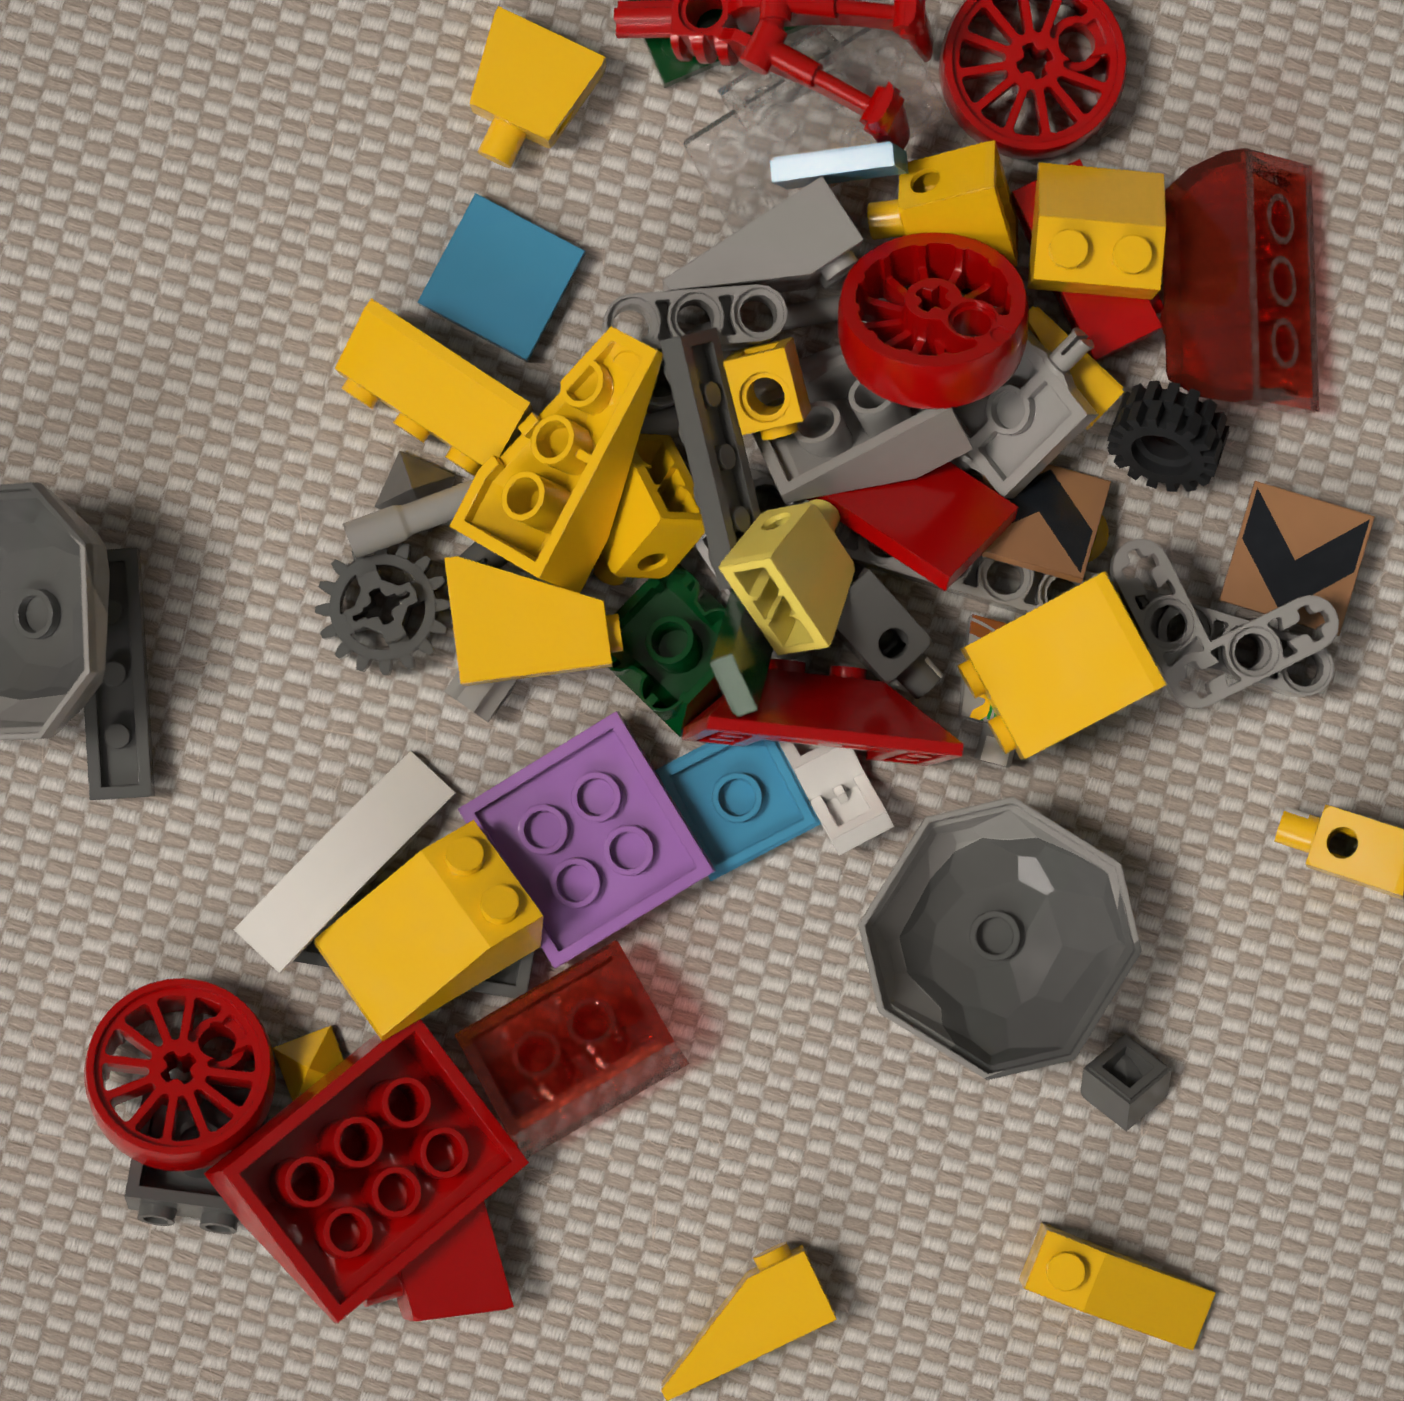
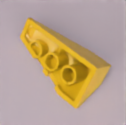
[449,326,663,593]

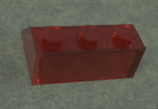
[454,939,690,1158]

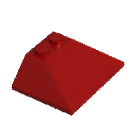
[682,659,964,766]

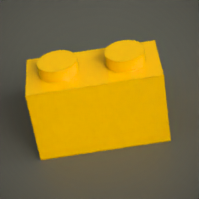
[1027,162,1166,300]

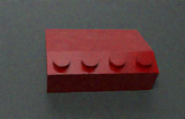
[204,1019,529,1323]

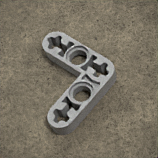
[1109,539,1339,709]

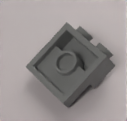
[124,1079,269,1234]

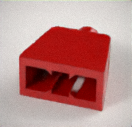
[363,1201,514,1322]

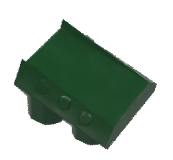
[608,564,726,737]

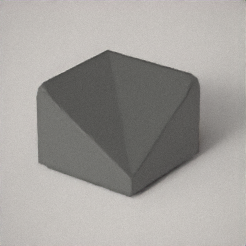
[1080,1034,1172,1131]

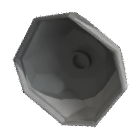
[0,482,110,740]
[858,797,1142,1080]

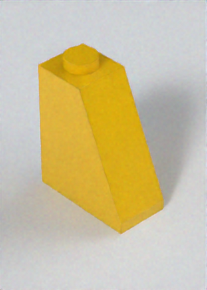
[444,556,623,686]

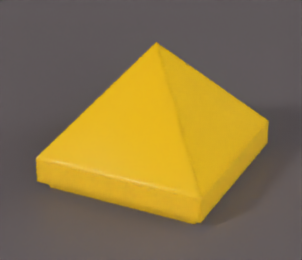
[273,1025,344,1101]

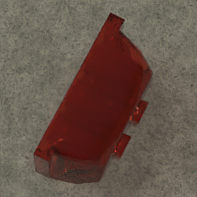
[1161,148,1320,415]

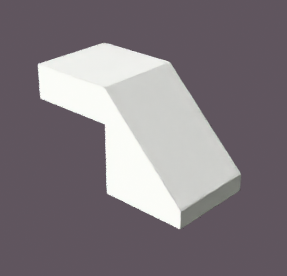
[778,741,894,856]

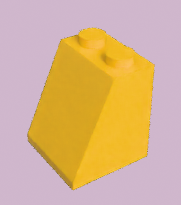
[957,571,1166,760]

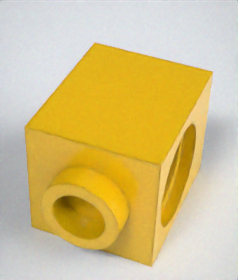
[723,337,812,440]

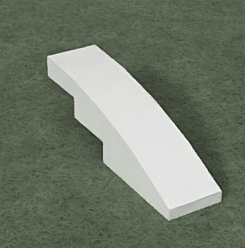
[233,751,456,974]

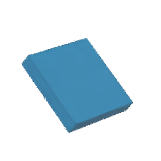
[417,193,586,363]
[655,740,821,881]

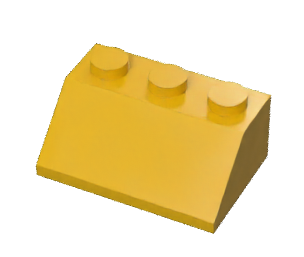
[335,298,535,477]

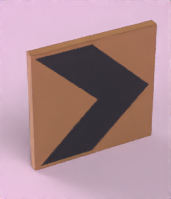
[980,464,1111,584]
[1219,481,1375,636]

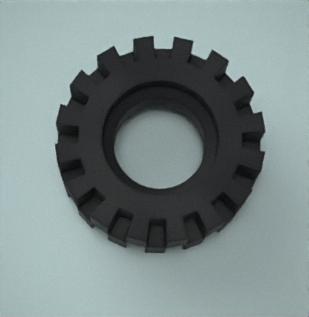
[1107,381,1230,492]

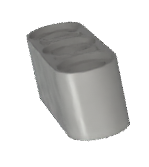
[602,284,787,353]

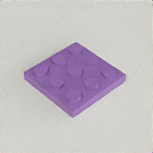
[458,711,716,969]

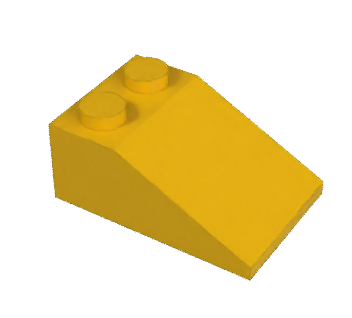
[314,820,543,1041]

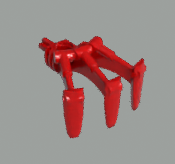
[614,0,934,150]

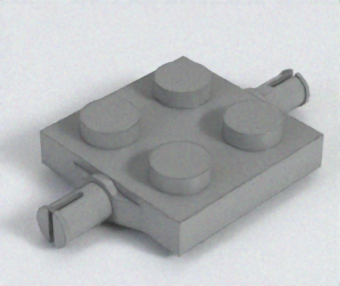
[949,327,1098,499]

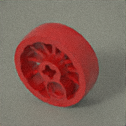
[939,0,1127,160]
[838,233,1029,409]
[84,978,276,1172]

